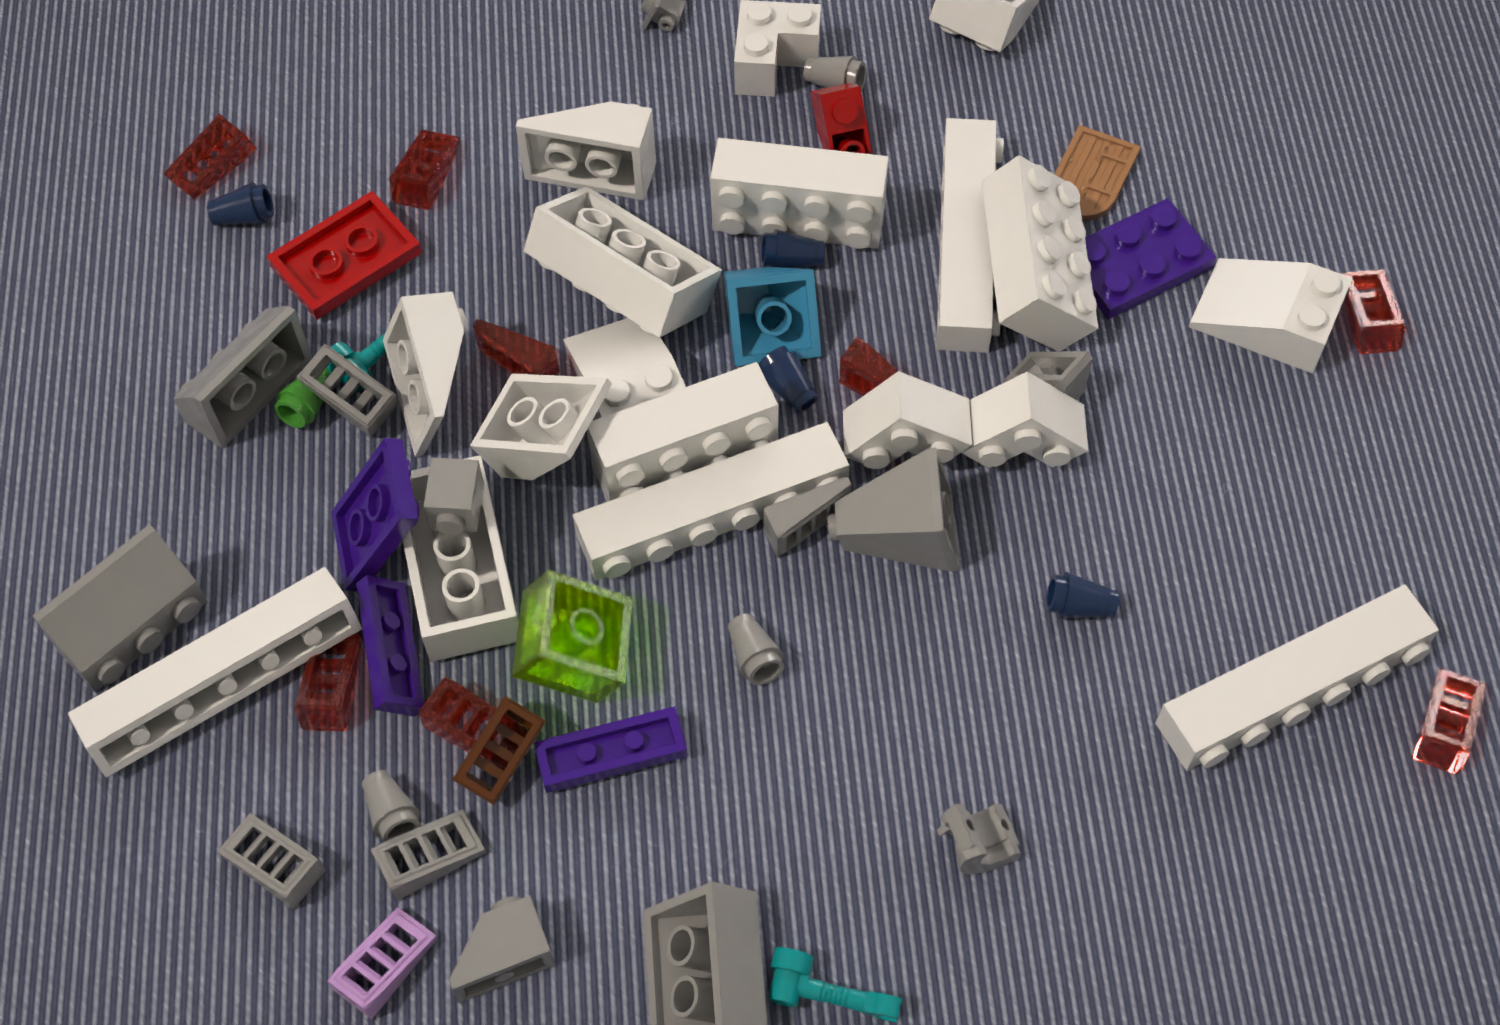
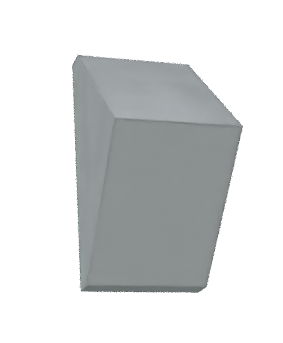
[1004,351,1093,400]

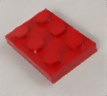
[266,191,422,320]

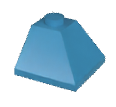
[723,267,822,366]

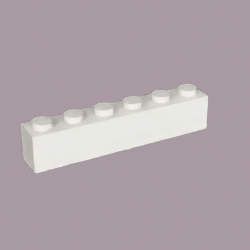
[936,118,1004,353]
[572,422,849,581]
[68,567,363,778]
[1155,584,1439,771]

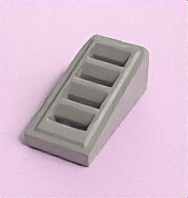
[297,343,398,437]
[763,477,852,557]
[370,809,486,901]
[217,813,326,909]

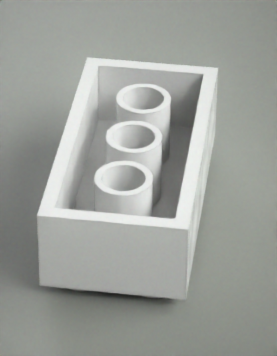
[710,138,889,249]
[982,155,1099,351]
[523,186,722,338]
[587,362,778,502]
[403,455,523,662]

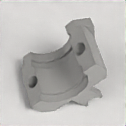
[937,804,1021,875]

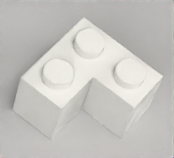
[734,0,821,97]
[843,371,972,470]
[961,371,1088,468]

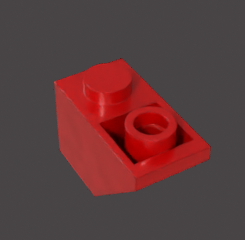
[810,83,872,154]

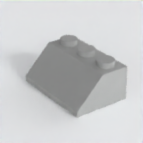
[173,306,313,449]
[32,524,208,693]
[643,881,767,1025]

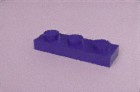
[356,575,425,716]
[534,706,688,793]

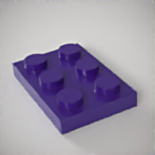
[1085,198,1217,319]
[331,438,420,591]

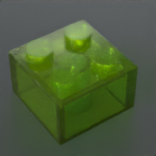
[512,570,633,703]

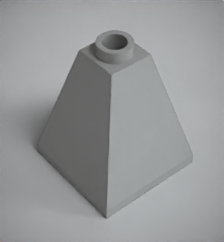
[827,447,960,572]

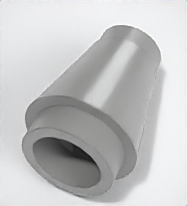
[803,56,866,91]
[728,614,784,685]
[362,770,420,842]

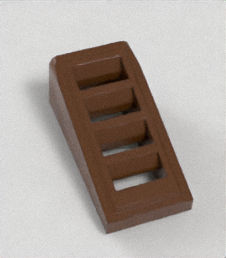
[452,696,546,805]

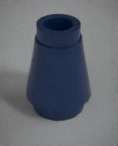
[207,182,274,226]
[761,229,825,268]
[758,346,819,413]
[1046,572,1119,618]

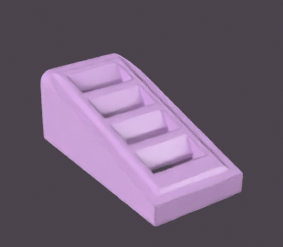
[327,907,438,1020]

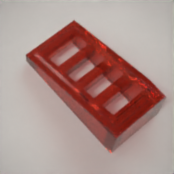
[163,114,257,200]
[389,130,460,210]
[1341,269,1406,354]
[473,319,560,376]
[839,337,898,396]
[294,635,362,731]
[1412,667,1487,774]
[419,676,529,771]

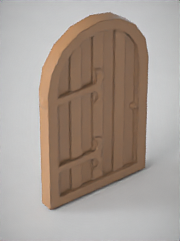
[1054,125,1141,221]

